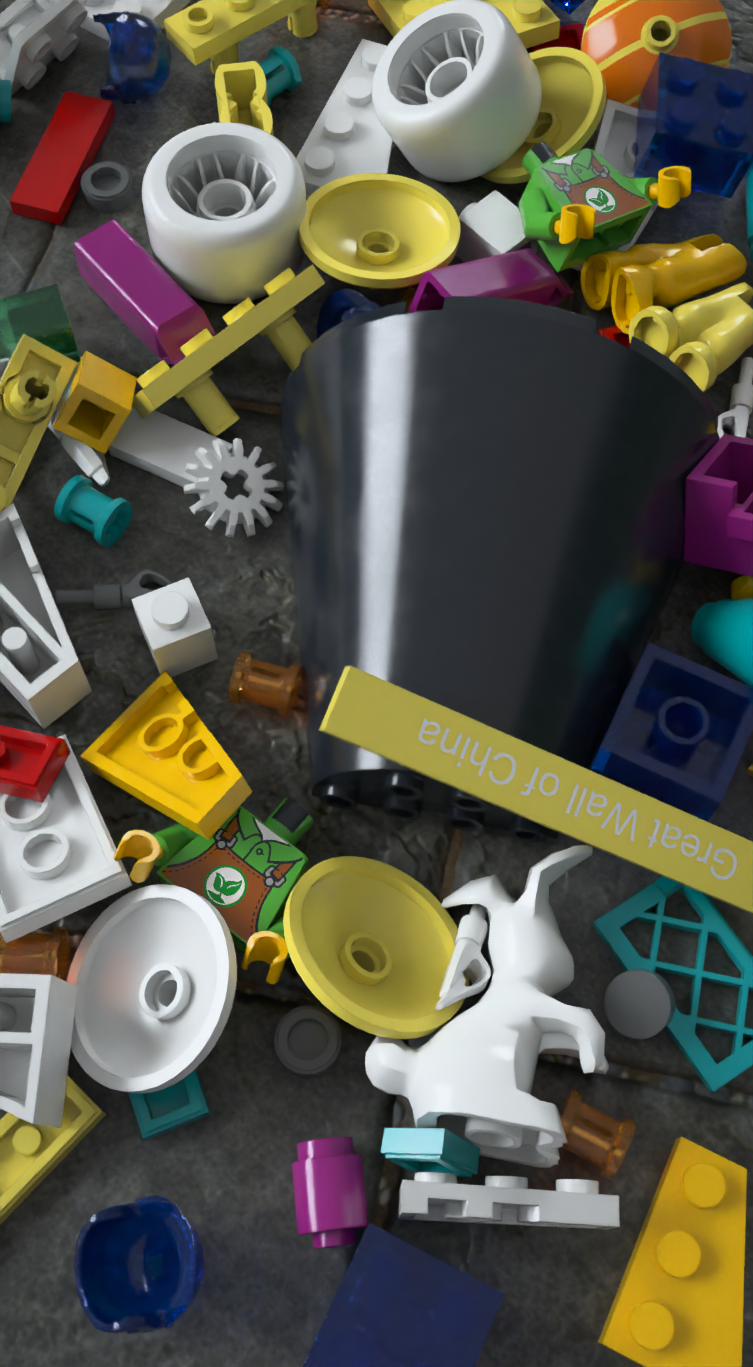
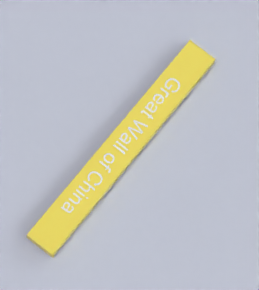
[319,665,753,914]

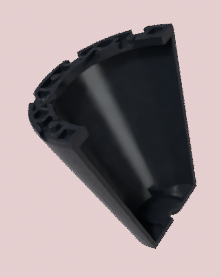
[280,296,720,843]

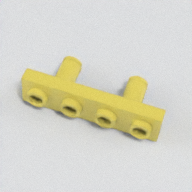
[164,0,318,74]
[132,264,325,437]
[0,334,77,512]

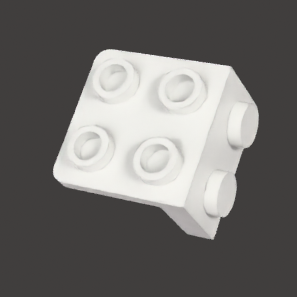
[0,0,88,95]

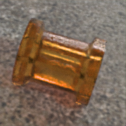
[228,650,303,718]
[0,928,71,980]
[558,1089,636,1181]

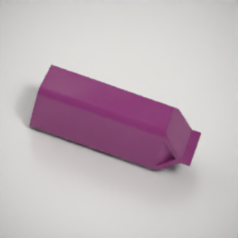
[74,220,217,366]
[410,248,574,313]

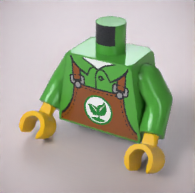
[519,141,691,272]
[113,798,314,984]

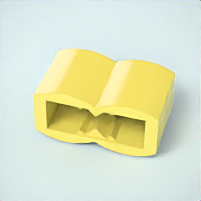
[215,61,274,136]

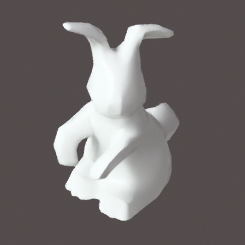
[365,845,609,1168]

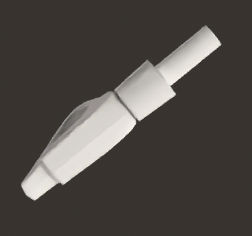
[717,357,753,438]
[47,407,110,487]
[434,904,491,1010]

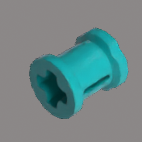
[258,45,302,107]
[54,475,133,548]

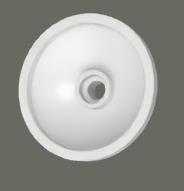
[67,884,237,1094]

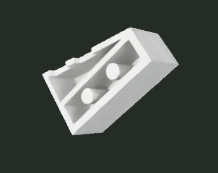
[0,503,92,729]
[0,973,78,1128]

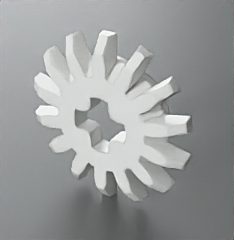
[183,438,284,538]

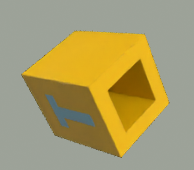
[52,351,137,454]

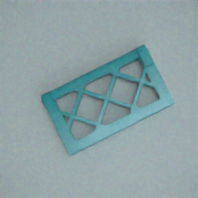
[592,876,753,1093]

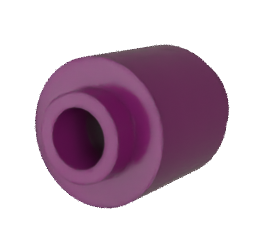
[291,1137,369,1249]

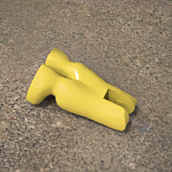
[628,282,753,393]

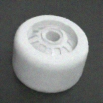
[372,0,542,182]
[142,122,306,304]

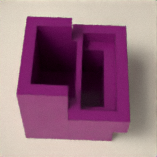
[684,434,753,577]

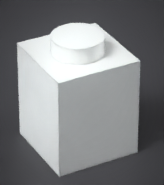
[456,190,538,262]
[131,577,218,677]

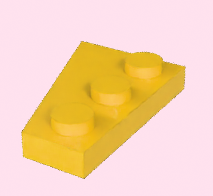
[81,670,253,840]
[598,1137,747,1367]

